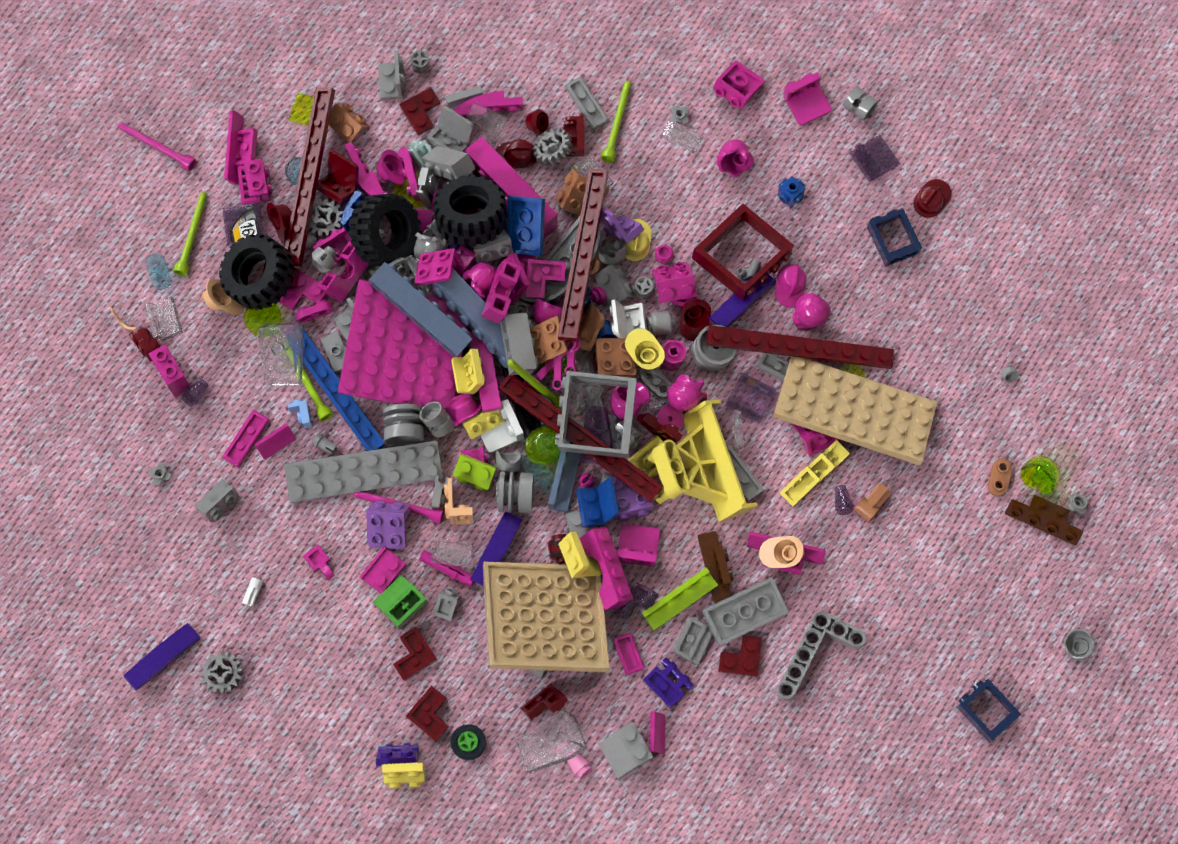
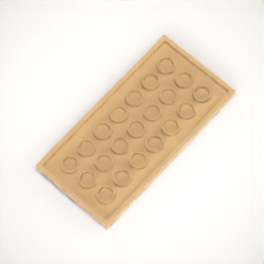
[773,356,937,465]

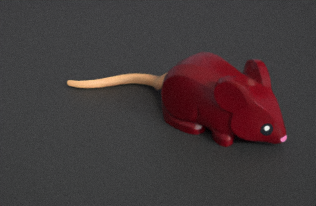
[109,306,160,363]

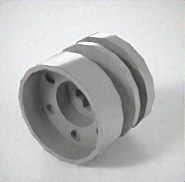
[383,404,424,446]
[496,471,534,514]

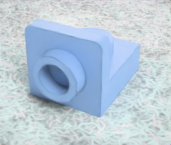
[287,399,312,428]

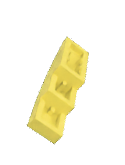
[780,440,850,507]

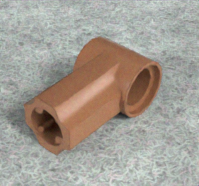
[854,483,892,523]

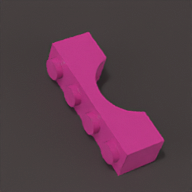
[579,527,633,610]

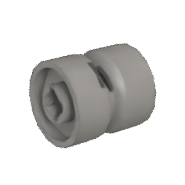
[843,86,878,121]
[419,401,454,438]

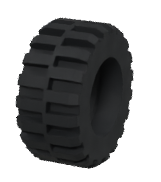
[433,175,507,247]
[349,194,422,266]
[219,234,295,310]

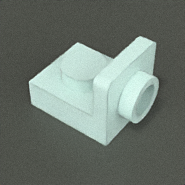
[408,140,432,168]

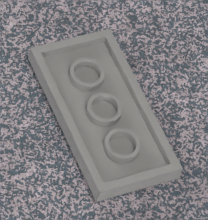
[701,577,789,646]

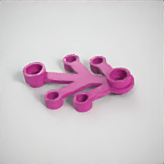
[523,337,581,391]

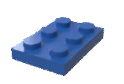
[507,195,545,256]

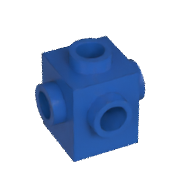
[777,176,805,208]

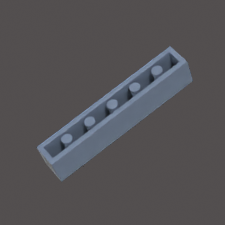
[368,262,472,357]
[431,269,508,368]

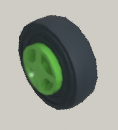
[450,724,486,760]

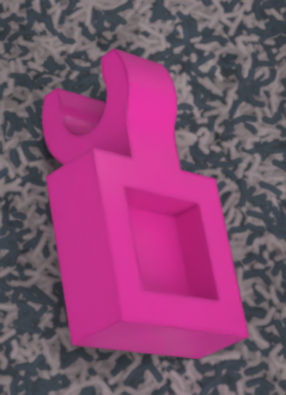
[303,544,335,581]

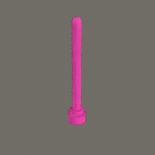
[118,122,196,172]
[354,491,445,524]

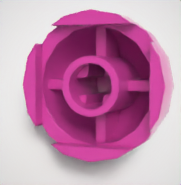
[532,299,563,324]

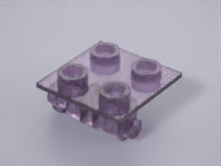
[849,135,900,183]

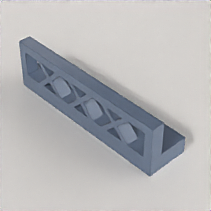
[548,441,581,513]

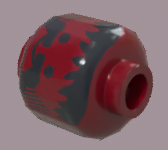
[547,534,566,564]

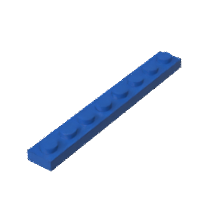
[284,324,386,451]

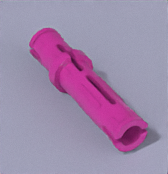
[419,549,474,587]

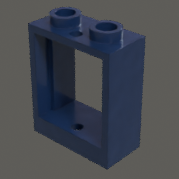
[867,209,922,267]
[956,679,1021,743]

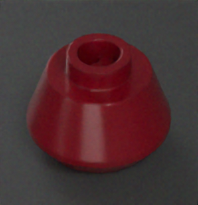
[525,109,549,135]

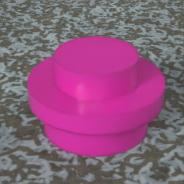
[655,245,674,264]
[591,287,607,305]

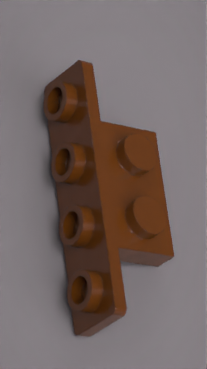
[1005,495,1083,545]
[697,531,734,604]

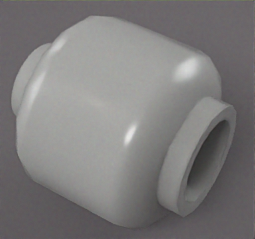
[647,311,676,336]

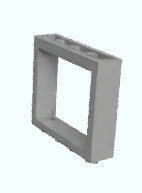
[555,371,637,458]

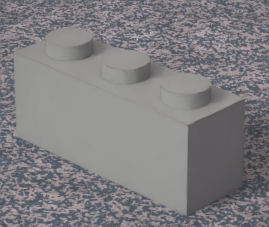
[421,145,475,180]
[500,313,538,376]

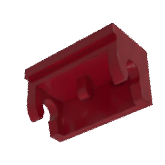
[563,115,585,157]

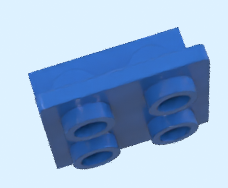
[576,478,619,528]

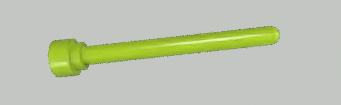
[600,81,631,163]
[173,192,207,276]
[283,342,334,422]
[507,359,563,411]

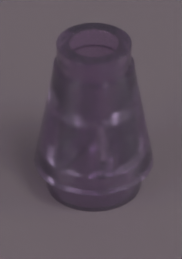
[181,378,209,407]
[835,485,854,515]

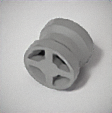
[411,50,430,73]
[634,277,653,299]

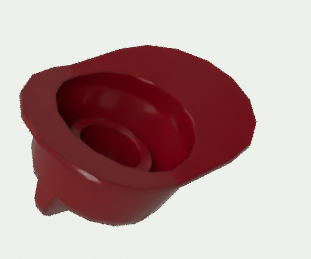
[495,139,537,169]
[913,179,952,218]
[267,202,292,243]
[680,297,711,341]

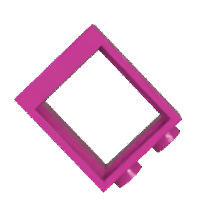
[149,344,192,398]

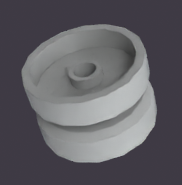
[691,324,737,372]

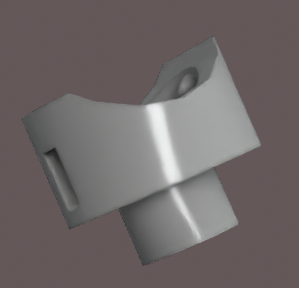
[312,246,337,273]
[494,450,522,476]

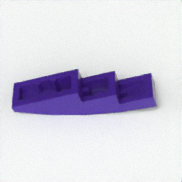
[709,275,776,327]
[470,511,523,586]
[123,623,200,691]

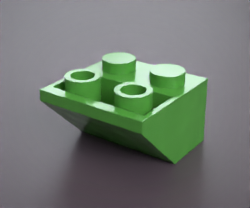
[373,576,428,630]

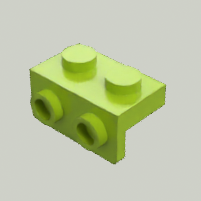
[452,453,497,491]

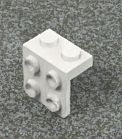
[610,299,647,339]

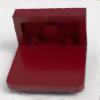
[317,150,359,205]

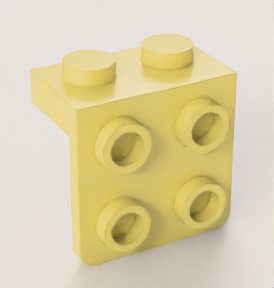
[559,532,602,578]

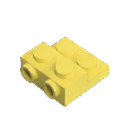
[382,763,426,789]

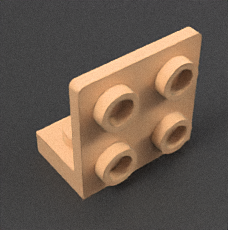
[444,478,474,525]

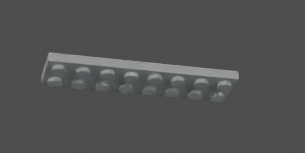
[284,440,443,502]

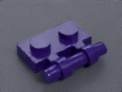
[643,658,694,709]
[376,743,419,766]

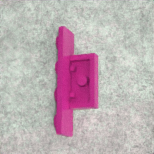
[224,110,258,185]
[747,532,826,575]

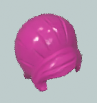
[717,139,754,178]
[462,262,496,301]
[792,293,830,330]
[667,374,707,411]
[610,382,651,419]

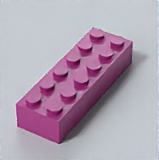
[465,137,558,239]

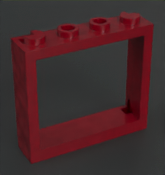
[692,204,794,300]

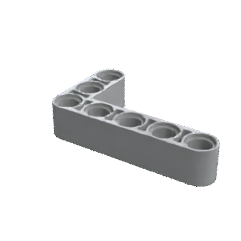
[777,611,866,701]

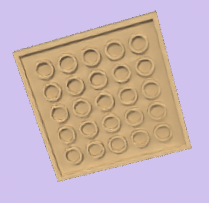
[483,562,609,672]

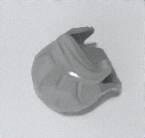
[414,229,449,261]

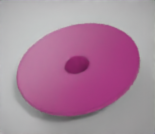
[657,405,684,430]

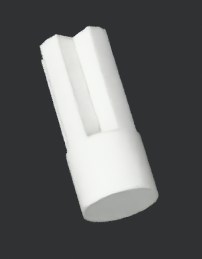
[242,577,263,607]

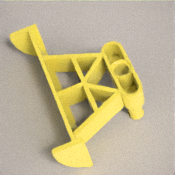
[642,399,758,522]

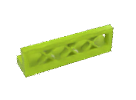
[642,568,718,631]

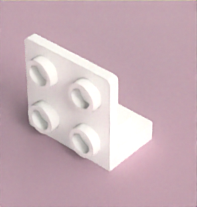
[480,399,524,453]

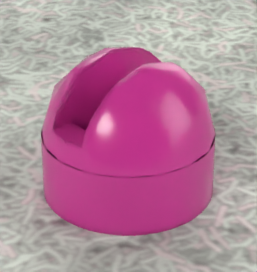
[579,473,594,488]

